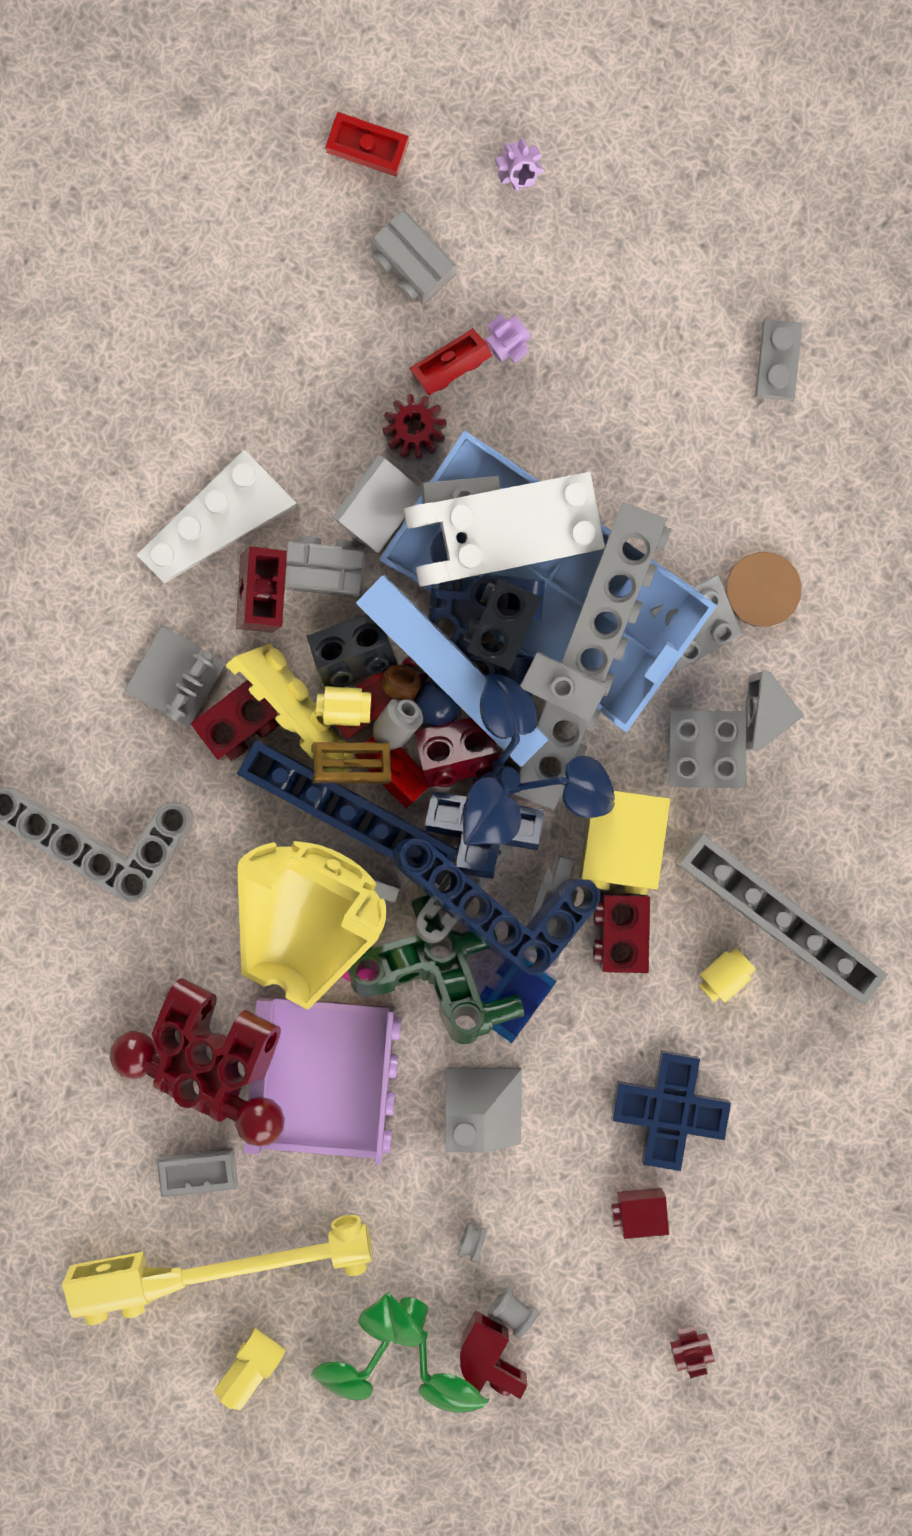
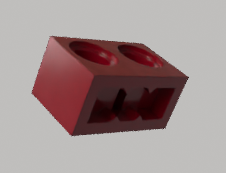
[190,680,279,762]
[415,718,499,788]
[593,893,650,973]

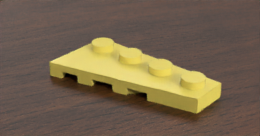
[226,643,355,772]

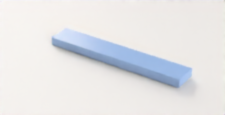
[356,575,549,767]

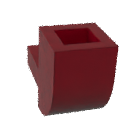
[460,1310,528,1399]

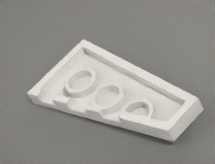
[137,450,298,583]

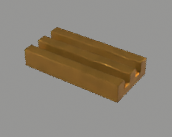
[311,742,391,784]

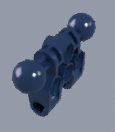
[414,531,545,727]

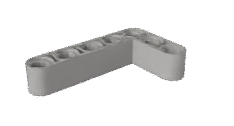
[0,787,194,902]

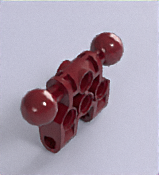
[109,978,285,1147]

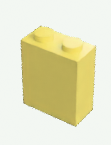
[579,791,670,895]

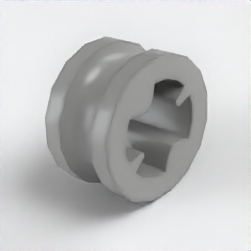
[457,1223,487,1262]

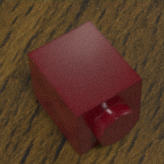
[611,1188,670,1239]

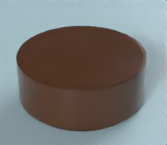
[381,664,421,701]

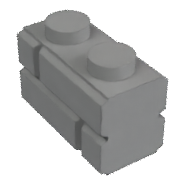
[371,209,456,305]
[285,536,366,598]

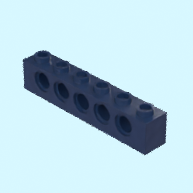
[237,740,459,885]

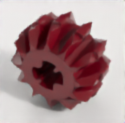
[382,394,447,460]

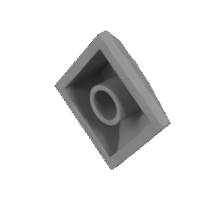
[445,1067,522,1153]

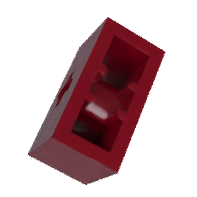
[236,546,287,633]

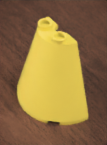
[237,841,386,1010]

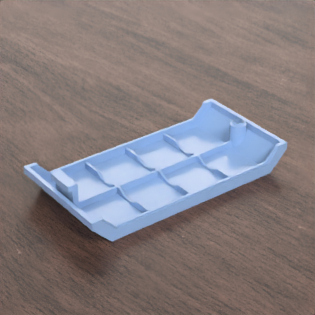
[379,430,717,732]

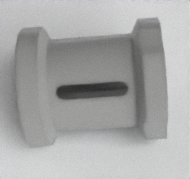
[488,1286,538,1338]

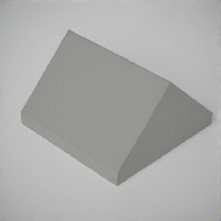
[333,454,421,553]
[745,671,804,751]

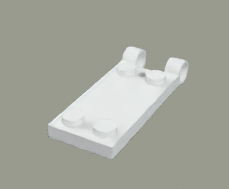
[403,472,605,587]

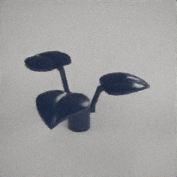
[463,673,615,845]

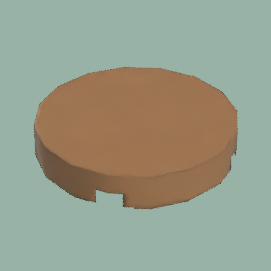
[725,552,802,628]

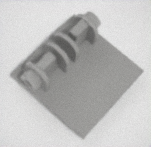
[650,574,742,672]
[124,625,227,728]
[669,711,747,788]

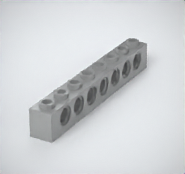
[514,502,672,810]

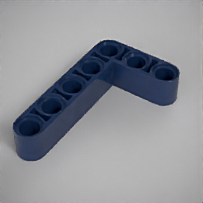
[393,838,600,975]

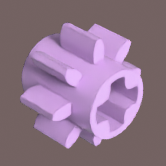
[495,138,544,192]
[484,314,531,364]

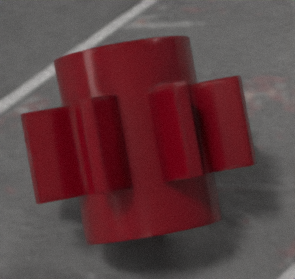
[670,1326,715,1379]

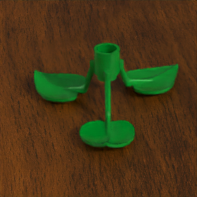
[311,1292,490,1413]

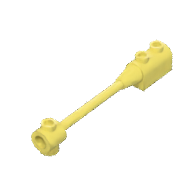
[62,1215,373,1325]

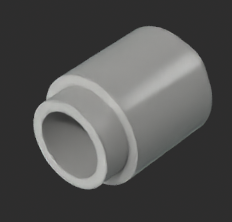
[373,699,423,750]

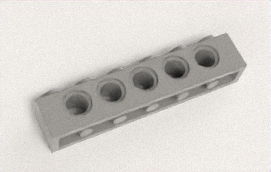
[674,832,888,1005]

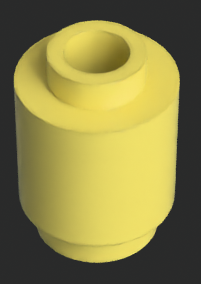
[316,686,371,726]
[699,947,756,1003]

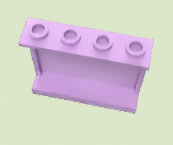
[244,996,401,1165]

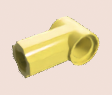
[214,1327,286,1411]

